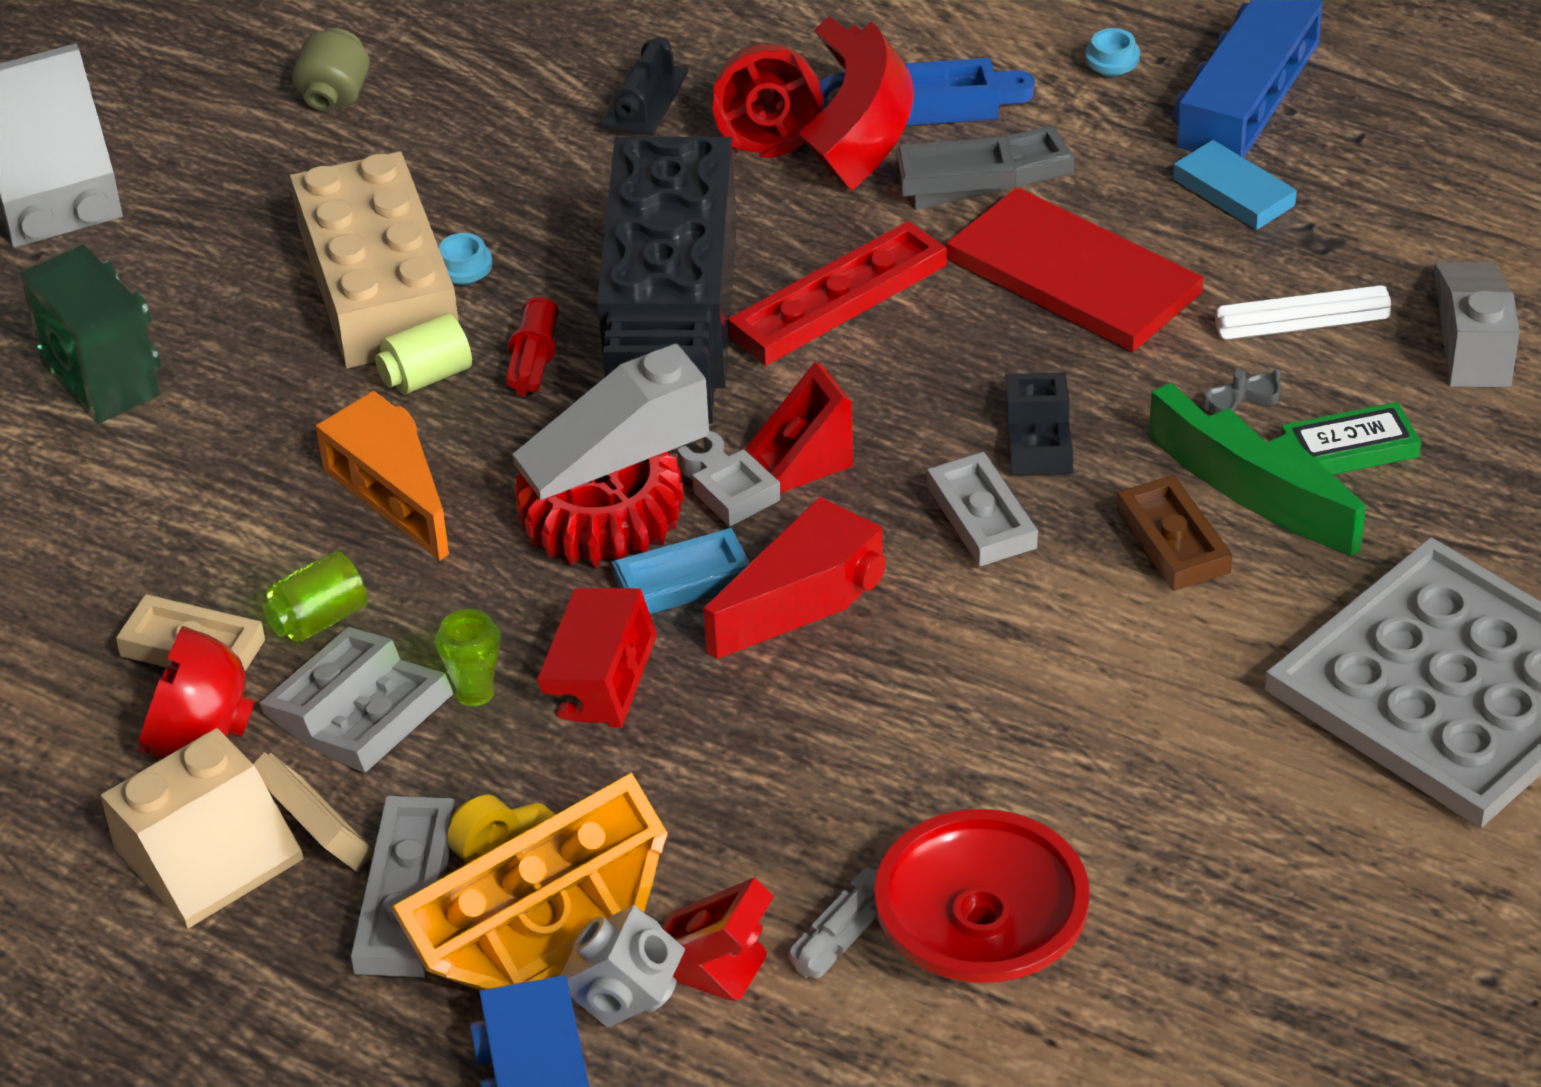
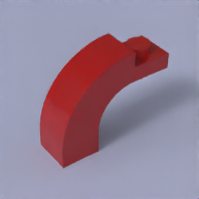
[798,16,914,191]

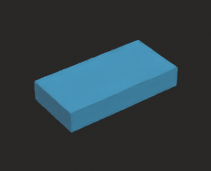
[1173,140,1297,230]
[612,528,750,614]

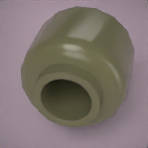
[292,28,370,111]

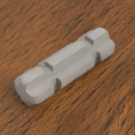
[788,868,878,979]

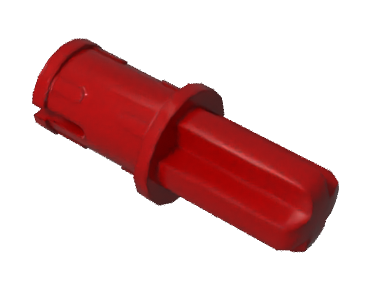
[505,297,559,397]

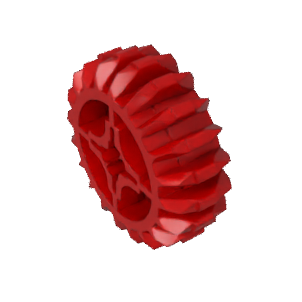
[514,451,684,568]

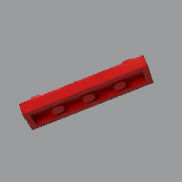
[728,221,947,366]

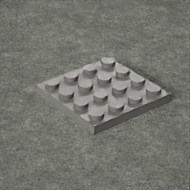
[1265,537,1541,828]

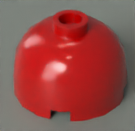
[711,42,824,158]
[137,626,256,760]

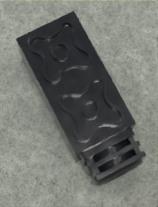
[597,136,737,424]

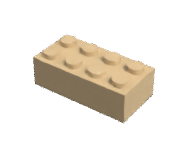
[290,151,459,368]

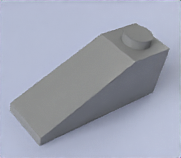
[1434,262,1520,387]
[513,343,709,500]

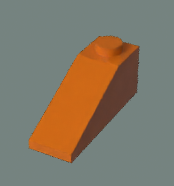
[316,390,449,561]

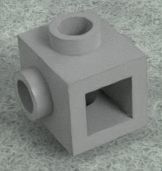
[560,905,685,1028]

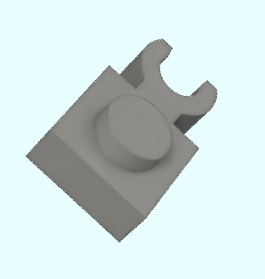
[677,431,780,527]

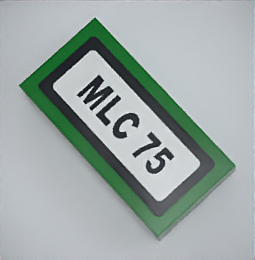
[1281,402,1421,475]

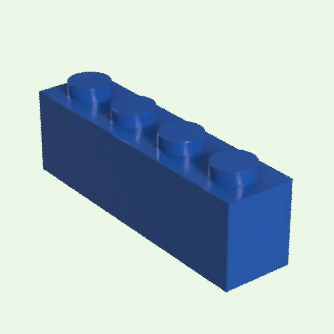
[1172,0,1323,158]
[470,975,589,1087]

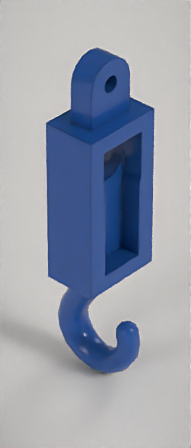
[819,58,1035,126]

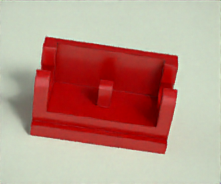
[537,588,657,728]

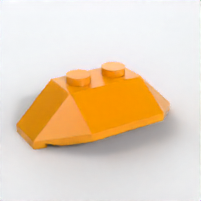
[391,773,667,991]

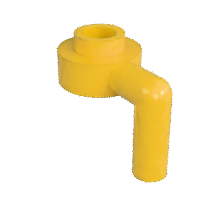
[447,795,556,864]

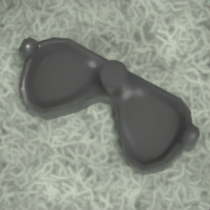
[1202,369,1281,415]

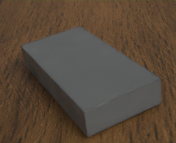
[896,136,1016,196]

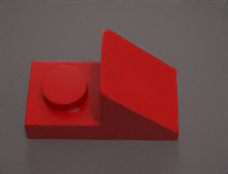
[662,877,774,1001]

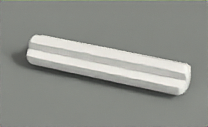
[1215,285,1391,340]

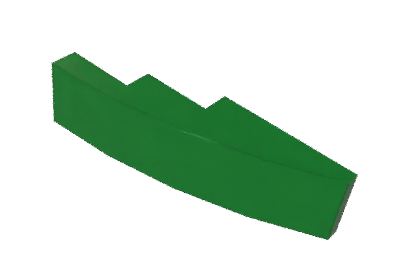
[1149,382,1366,556]

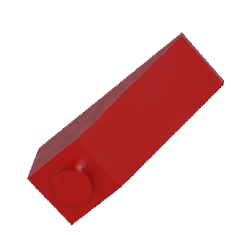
[704,497,886,659]

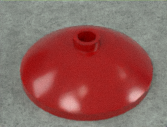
[875,809,1090,983]

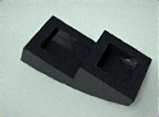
[1005,373,1073,475]

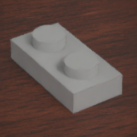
[927,452,1038,567]

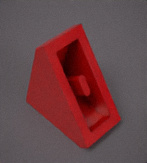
[744,362,853,493]

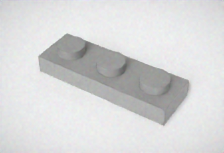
[351,796,456,977]

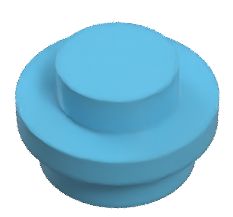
[1085,28,1140,77]
[439,233,492,285]

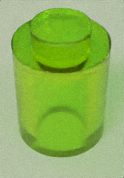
[263,550,368,643]

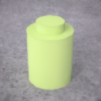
[375,313,472,395]

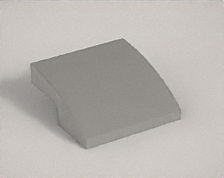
[259,627,454,773]

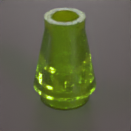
[435,609,501,706]

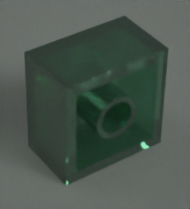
[20,244,161,425]

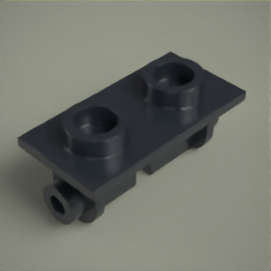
[601,37,689,136]

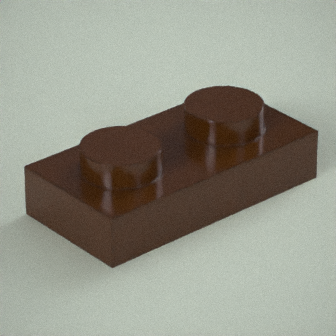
[1117,475,1232,591]

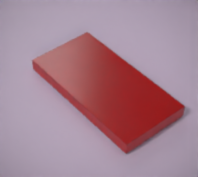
[946,187,1204,352]

